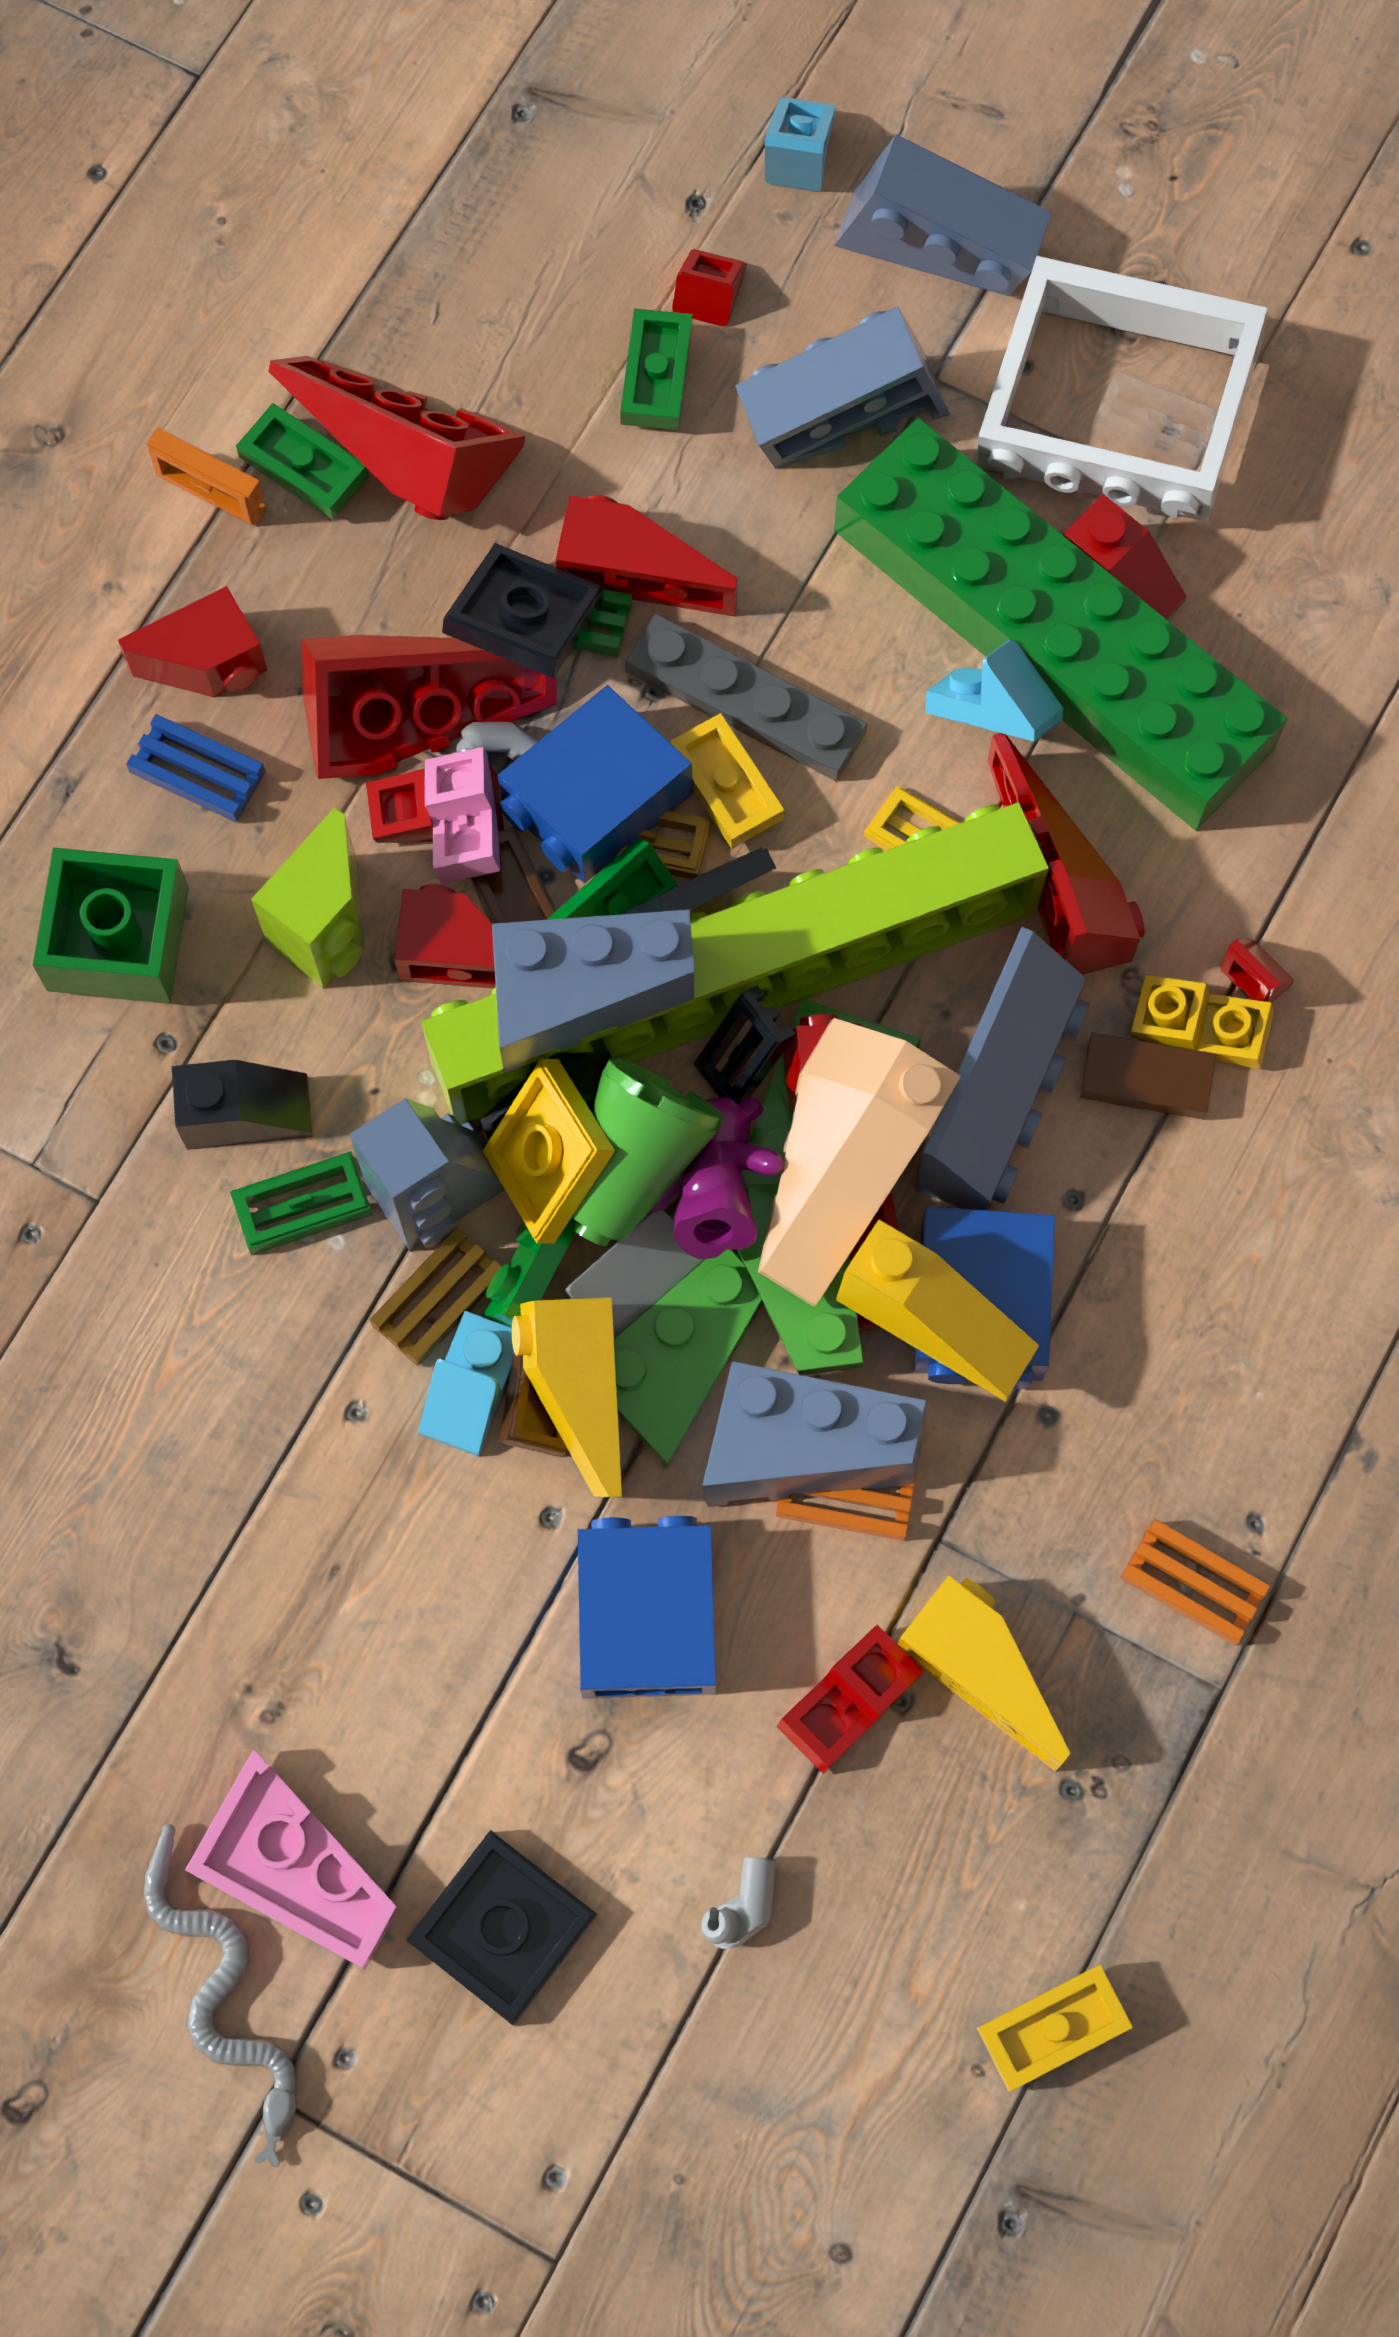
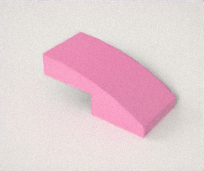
[425,747,500,884]

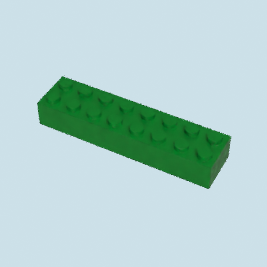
[834,417,1288,831]

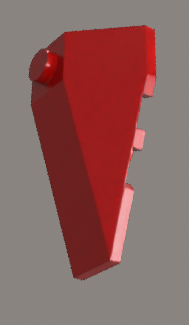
[268,356,526,520]
[301,635,557,779]
[987,733,1145,975]

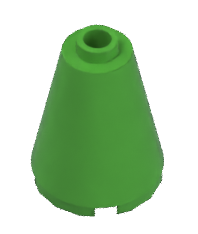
[572,1058,724,1246]

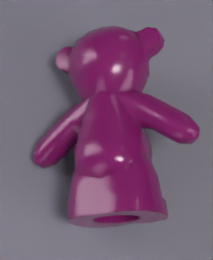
[650,1097,784,1259]

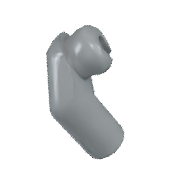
[456,722,538,761]
[701,1857,776,1949]

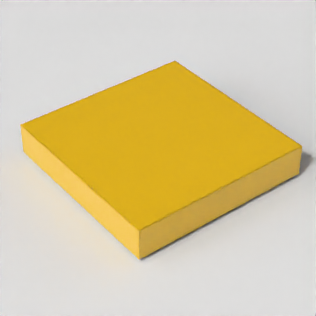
[482,1058,615,1244]

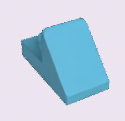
[765,97,836,191]
[925,640,1064,742]
[418,1311,514,1457]

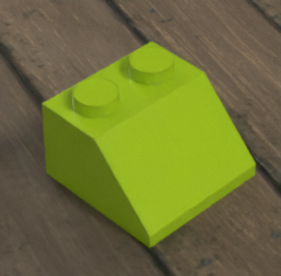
[251,807,364,989]

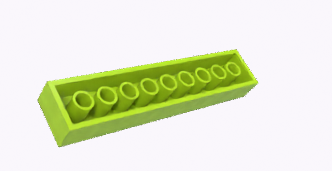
[421,802,1049,1125]

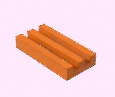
[146,427,267,526]
[776,1473,916,1541]
[1120,1518,1270,1646]

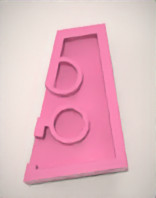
[185,1749,399,1970]

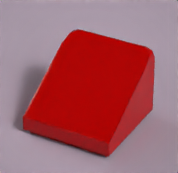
[672,249,747,326]
[1220,938,1294,1003]

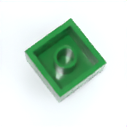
[33,847,189,1003]

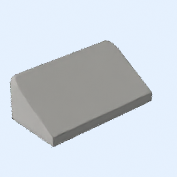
[565,1210,704,1339]

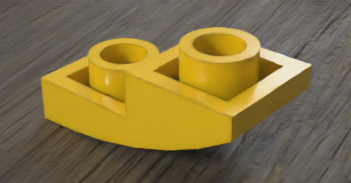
[1131,975,1274,1069]

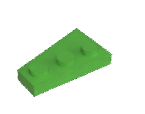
[737,1182,863,1375]
[614,1249,763,1469]

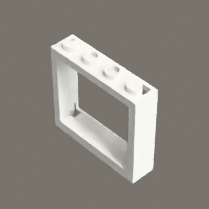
[978,256,1268,522]

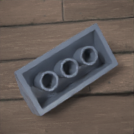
[915,927,1090,1211]

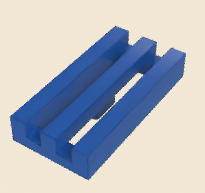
[126,714,266,823]

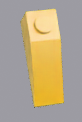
[836,1220,1039,1401]
[512,1297,622,1497]
[897,1575,1070,1772]

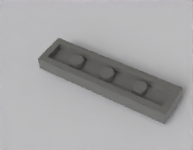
[625,613,867,782]

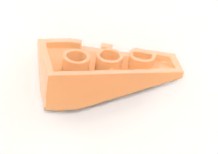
[758,1018,961,1306]

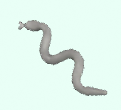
[143,1824,297,2167]

